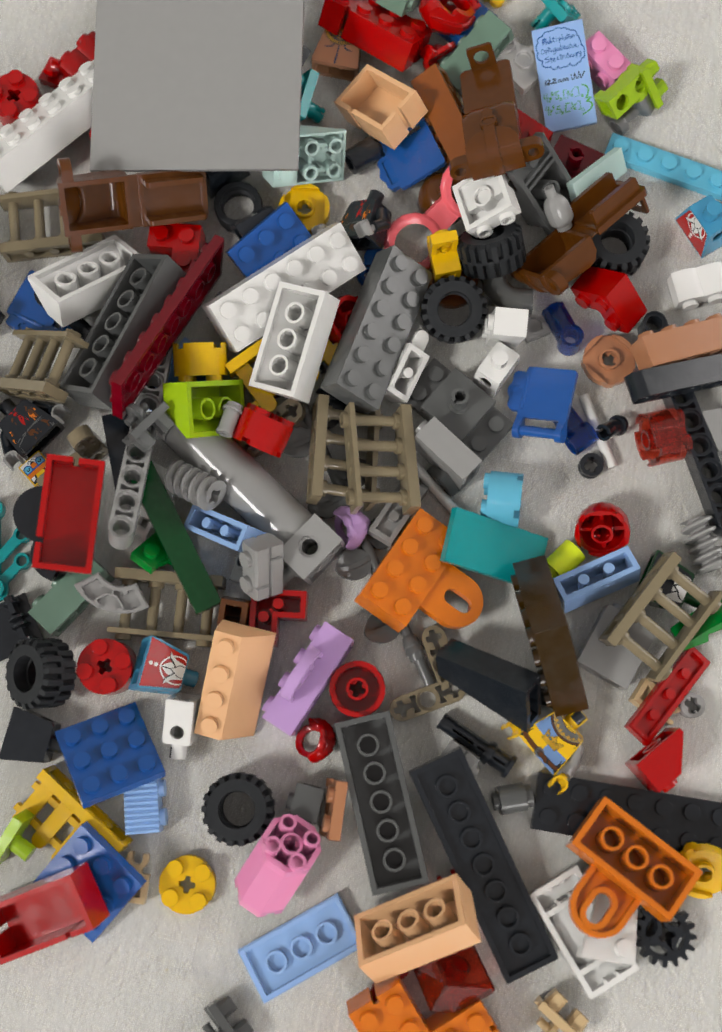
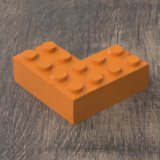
[346,975,500,1032]

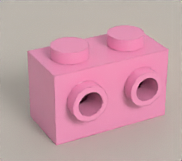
[586,31,631,91]

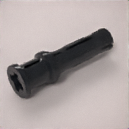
[436,713,518,778]

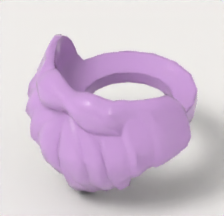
[333,506,371,550]

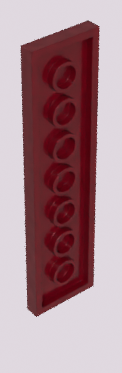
[109,234,225,419]

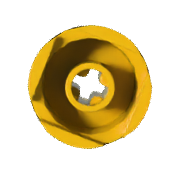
[173,342,228,382]

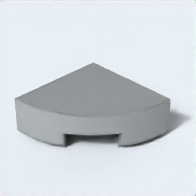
[524,316,551,344]

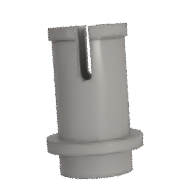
[216,401,243,438]

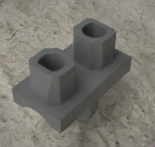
[122,401,175,452]
[202,996,254,1032]

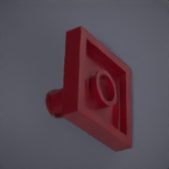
[553,134,605,179]

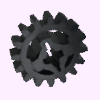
[636,908,697,968]

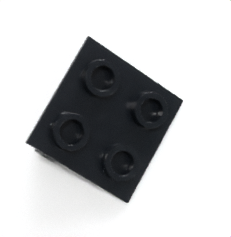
[0,593,43,662]

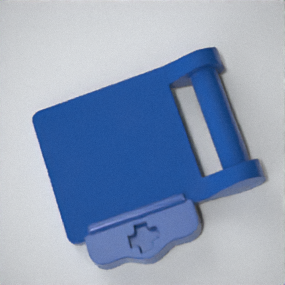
[377,117,446,193]
[6,270,71,331]
[507,367,578,443]

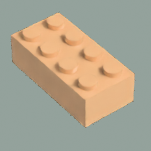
[354,873,481,984]

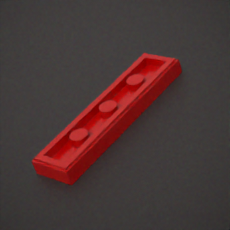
[624,647,711,746]

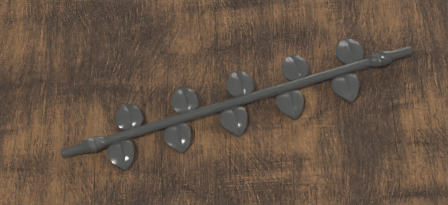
[261,336,435,687]

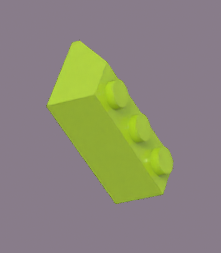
[162,379,244,438]

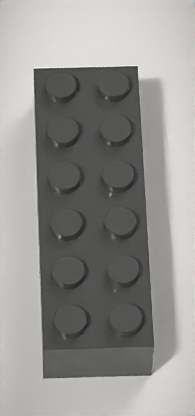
[320,245,433,413]
[60,254,187,410]
[334,711,429,896]

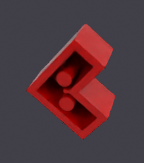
[147,223,206,273]
[570,266,648,333]
[249,590,309,647]

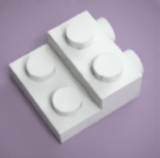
[452,174,521,238]

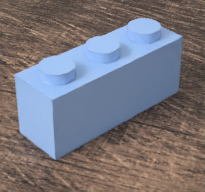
[184,504,266,553]
[553,546,641,613]

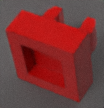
[38,56,66,89]

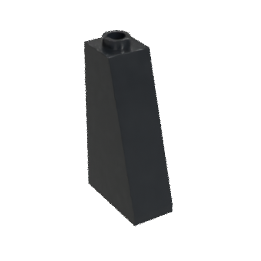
[436,638,541,732]

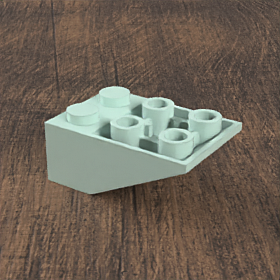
[262,125,347,188]

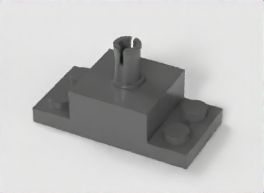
[505,132,572,236]
[406,358,513,462]

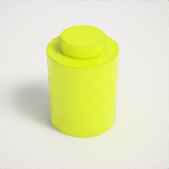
[546,540,585,578]

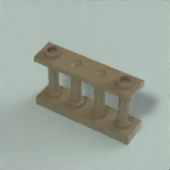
[0,188,106,263]
[0,327,90,403]
[306,394,384,512]
[339,402,421,515]
[599,551,722,682]
[107,567,227,648]

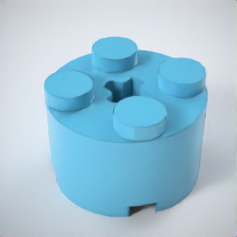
[480,471,524,528]

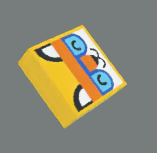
[18,450,46,487]

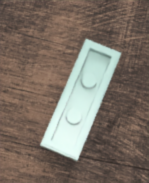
[566,147,627,201]

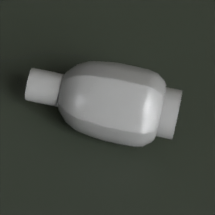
[543,184,574,232]

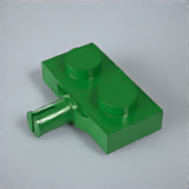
[130,533,172,574]

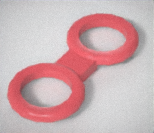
[384,166,462,270]

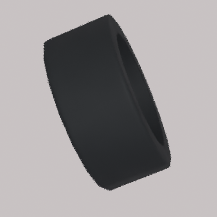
[214,181,263,233]

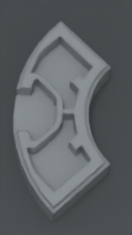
[74,572,150,614]

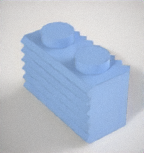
[124,778,168,835]

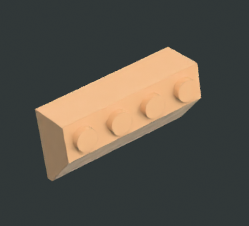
[194,619,277,740]

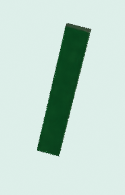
[130,460,221,616]

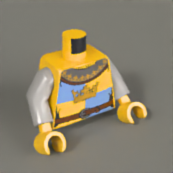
[501,706,588,795]

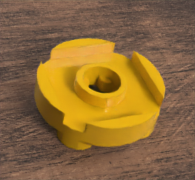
[279,184,330,234]
[679,842,722,899]
[159,854,217,914]

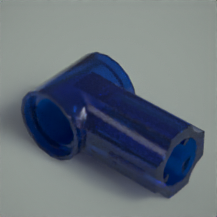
[542,301,584,356]
[553,406,599,455]

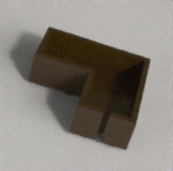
[510,555,589,717]

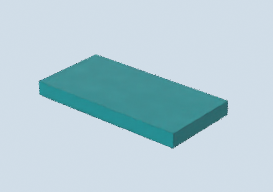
[440,507,548,584]

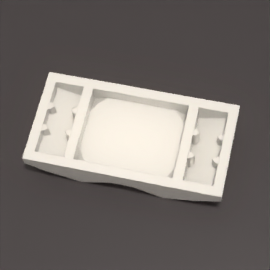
[529,865,640,1000]

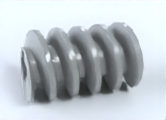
[164,460,227,511]
[679,515,722,575]

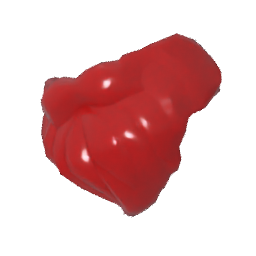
[420,41,456,70]
[295,717,337,763]

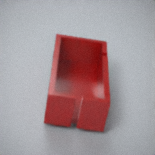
[318,0,433,73]
[32,454,106,575]
[0,862,110,965]

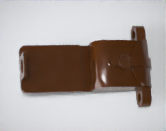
[449,42,545,181]
[57,157,209,253]
[509,172,650,295]

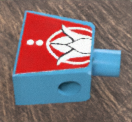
[675,195,722,258]
[128,635,199,695]

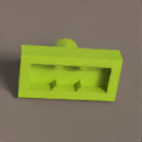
[0,809,37,864]

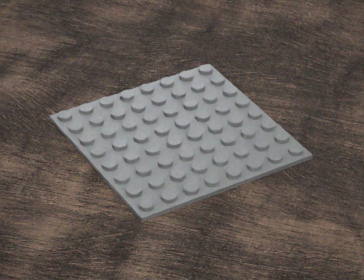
[90,0,304,172]

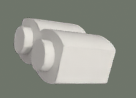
[667,262,722,311]

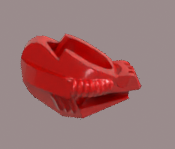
[419,0,481,35]

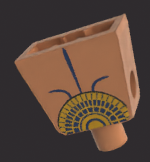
[311,18,361,82]

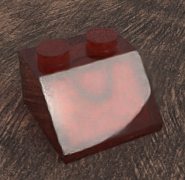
[413,945,495,1013]

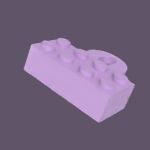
[262,622,355,736]

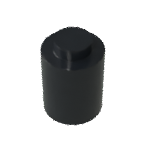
[345,136,383,175]

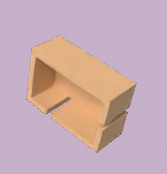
[334,64,428,150]

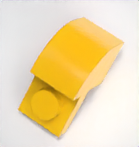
[427,229,462,284]

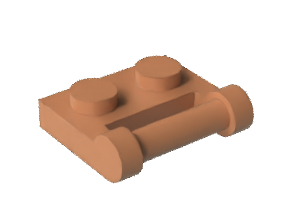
[319,778,348,841]

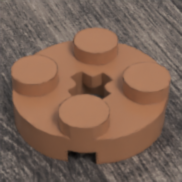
[581,334,636,388]

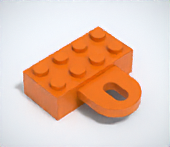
[354,508,483,633]
[566,796,703,939]

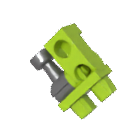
[593,58,668,136]

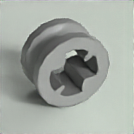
[678,693,705,718]

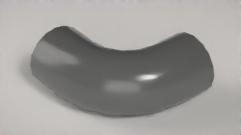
[481,275,534,315]

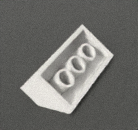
[27,235,139,327]
[249,281,340,404]

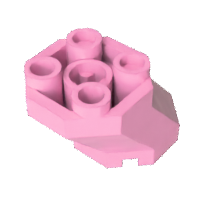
[234,814,321,917]

